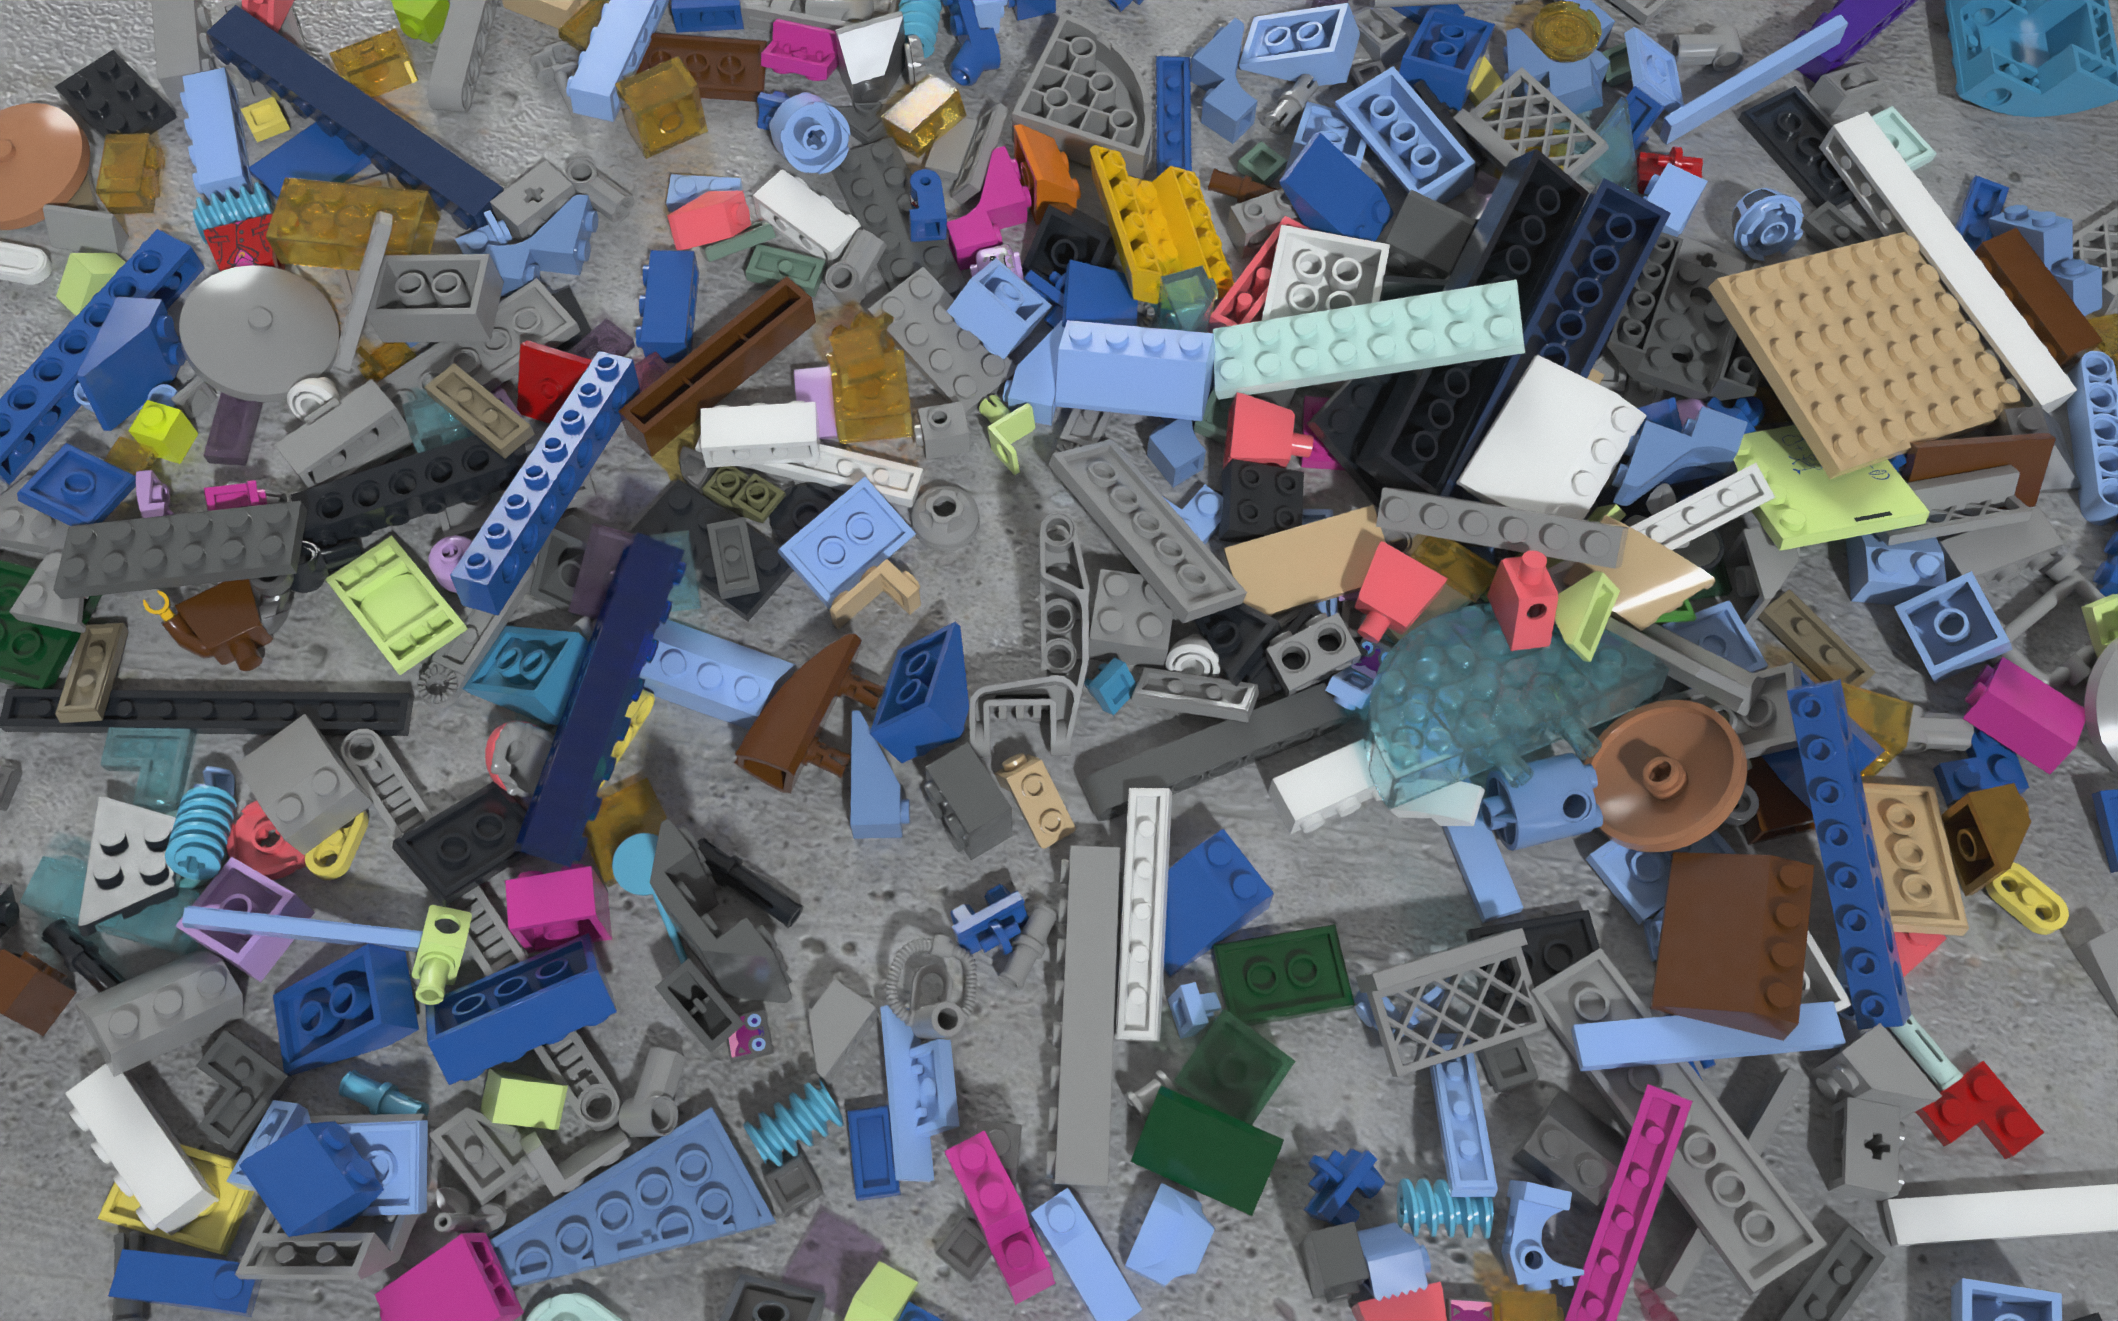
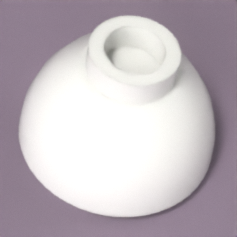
[287,377,341,423]
[1166,634,1221,678]

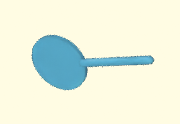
[612,833,688,964]

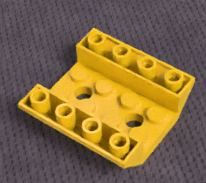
[1090,145,1234,310]

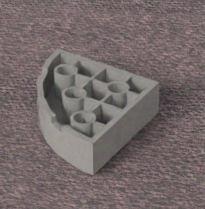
[1012,13,1152,180]

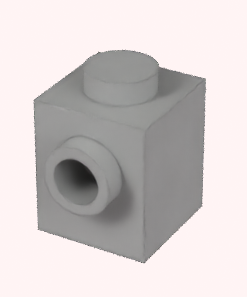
[913,401,970,460]

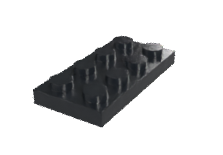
[628,479,794,622]

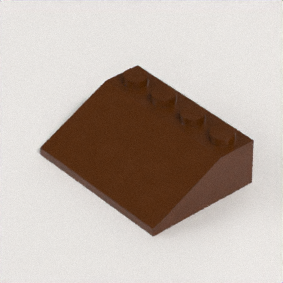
[1650,852,1814,1041]

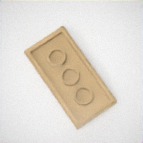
[1224,505,1386,617]
[1862,782,1969,936]

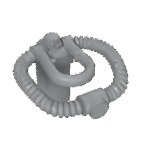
[885,935,977,1040]

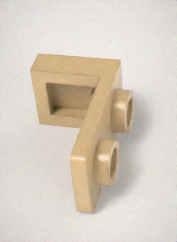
[830,559,921,629]
[994,753,1076,849]

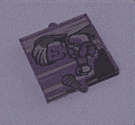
[781,1211,885,1319]

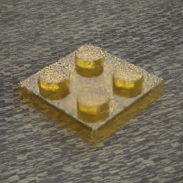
[572,778,667,887]

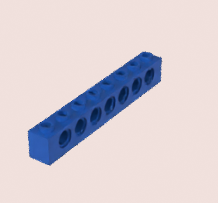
[0,229,205,485]
[450,351,641,616]
[1787,679,1911,1030]

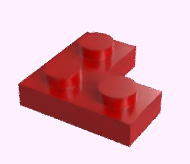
[1915,1060,2044,1159]

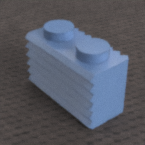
[1357,1222,1431,1301]

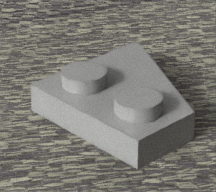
[429,1107,554,1206]

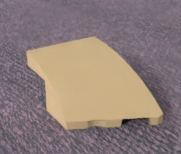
[1563,515,1715,632]

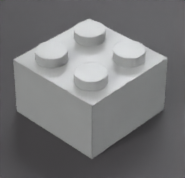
[1089,569,1173,670]

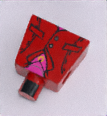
[203,213,286,272]

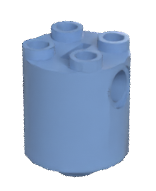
[1480,753,1603,851]

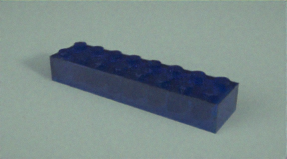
[512,532,687,867]

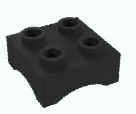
[1219,459,1304,542]

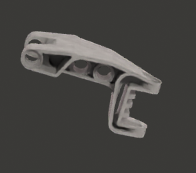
[969,511,1090,757]

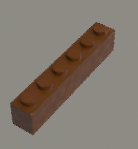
[618,276,816,457]

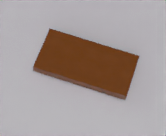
[627,33,767,102]
[1902,433,2056,509]

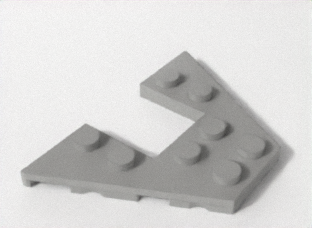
[0,475,89,633]

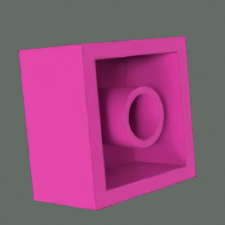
[505,864,612,954]

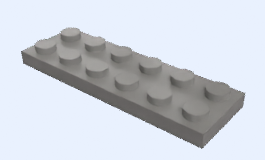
[1049,439,1247,623]

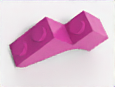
[946,146,1032,271]
[944,1130,1055,1305]

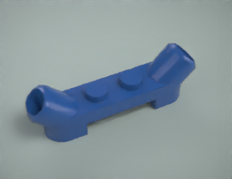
[942,0,1001,86]

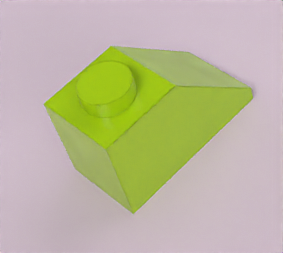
[391,0,450,44]

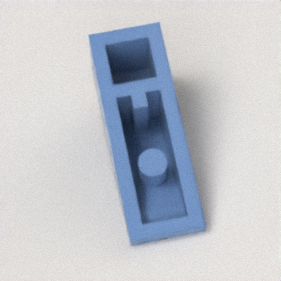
[850,710,910,839]

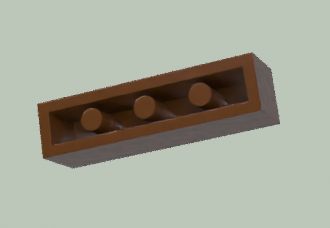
[1974,228,2103,369]

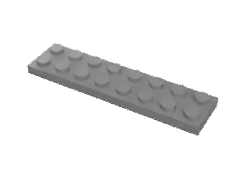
[333,278,581,481]
[1530,948,1827,1296]

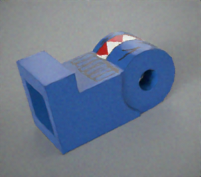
[909,169,947,242]

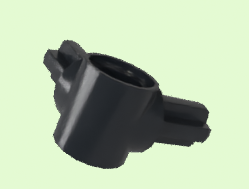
[290,540,362,593]

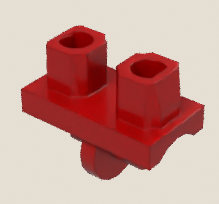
[1637,146,1703,195]

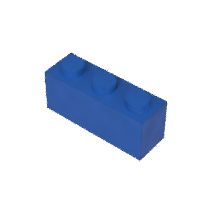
[636,250,700,363]

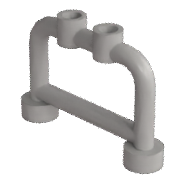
[1998,552,2105,689]

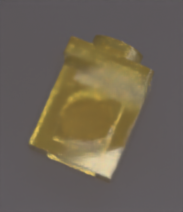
[355,342,417,382]

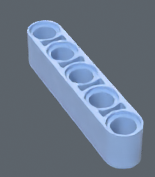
[2066,351,2118,526]

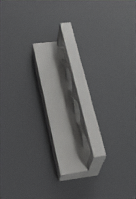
[1875,465,2032,546]

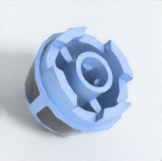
[1731,188,1804,261]

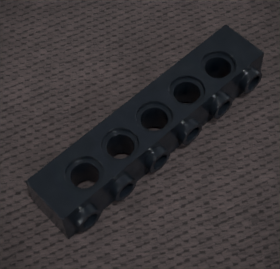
[291,435,527,549]

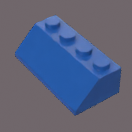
[425,933,617,1085]

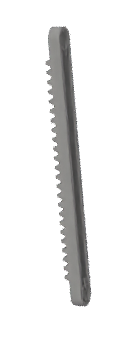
[341,729,623,1131]

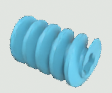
[899,0,942,58]
[193,182,279,244]
[165,785,237,880]
[743,1079,844,1167]
[1397,1178,1494,1239]

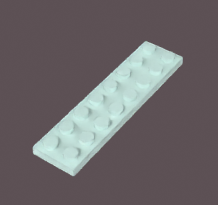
[1213,280,1525,400]

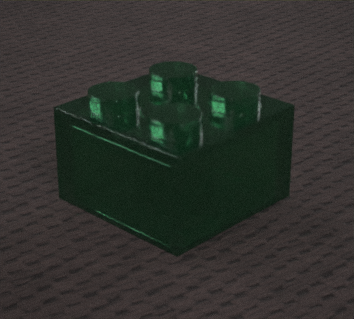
[1171,1009,1296,1125]

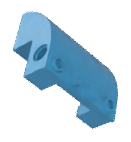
[1944,0,2118,117]

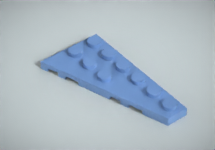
[490,1107,777,1288]

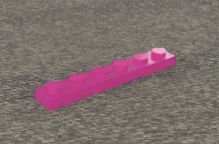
[1565,1084,1693,1321]

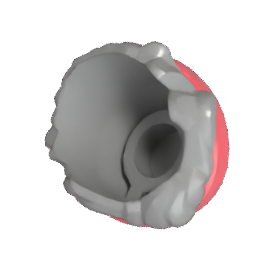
[485,721,561,798]

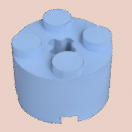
[769,92,850,174]

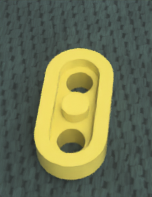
[305,810,369,880]
[1985,862,2069,935]

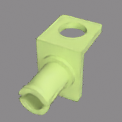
[979,395,1035,475]
[411,905,472,1005]

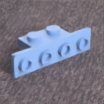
[880,1005,960,1182]

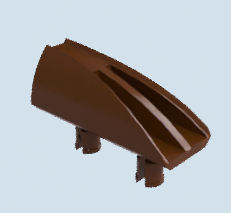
[734,634,885,794]

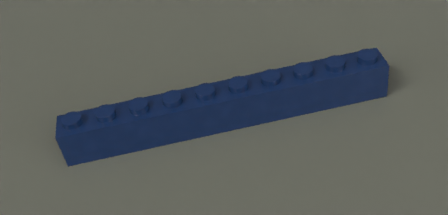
[206,5,504,231]

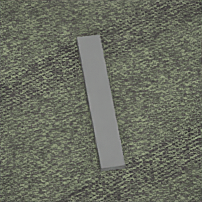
[1652,1067,1804,1301]

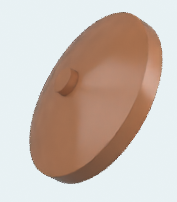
[0,103,90,230]
[1584,700,1747,852]

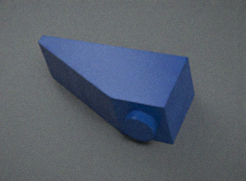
[108,1249,262,1317]

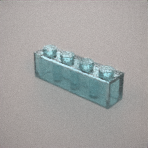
[20,855,201,956]

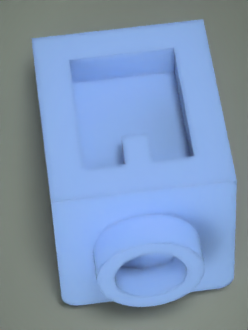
[455,210,513,254]

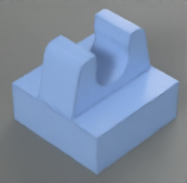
[1167,982,1222,1039]

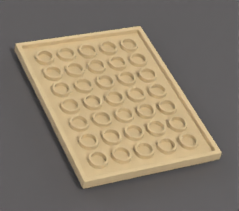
[1708,231,2026,479]

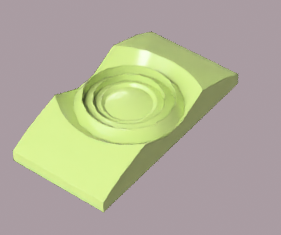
[325,535,468,675]

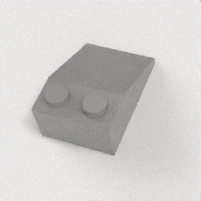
[236,714,374,855]

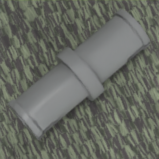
[1265,74,1318,134]
[998,904,1058,990]

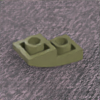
[702,466,786,523]

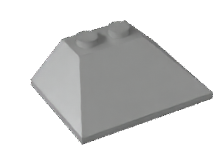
[235,1114,431,1280]

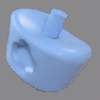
[194,766,235,798]

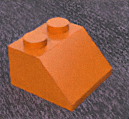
[1014,124,1081,225]

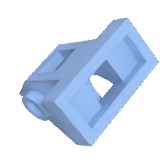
[1501,1180,1584,1291]

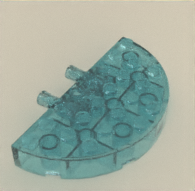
[1364,603,1669,810]

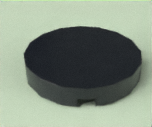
[770,483,840,545]

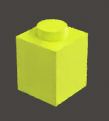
[128,400,198,464]

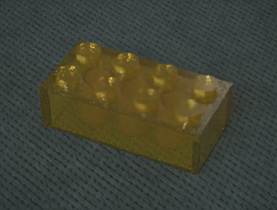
[266,177,440,271]

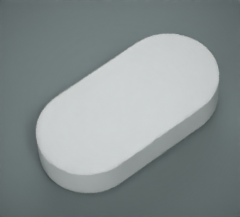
[0,241,52,285]

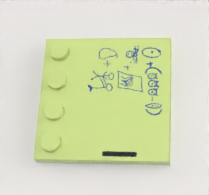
[1733,425,1930,551]

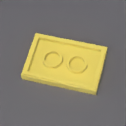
[97,1144,254,1257]

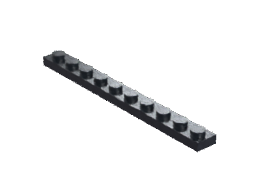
[0,689,414,736]

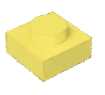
[241,97,290,143]

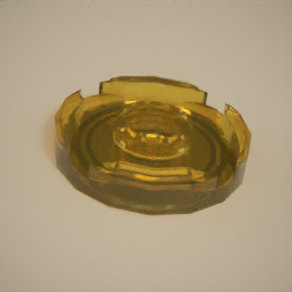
[1531,1,1602,62]

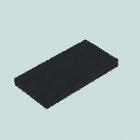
[1738,86,1858,209]

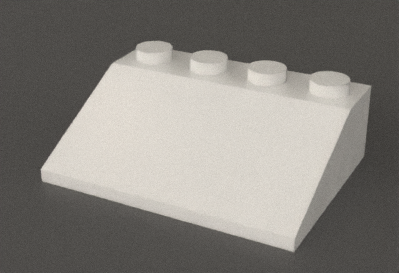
[1262,225,1390,392]
[1456,355,1647,520]

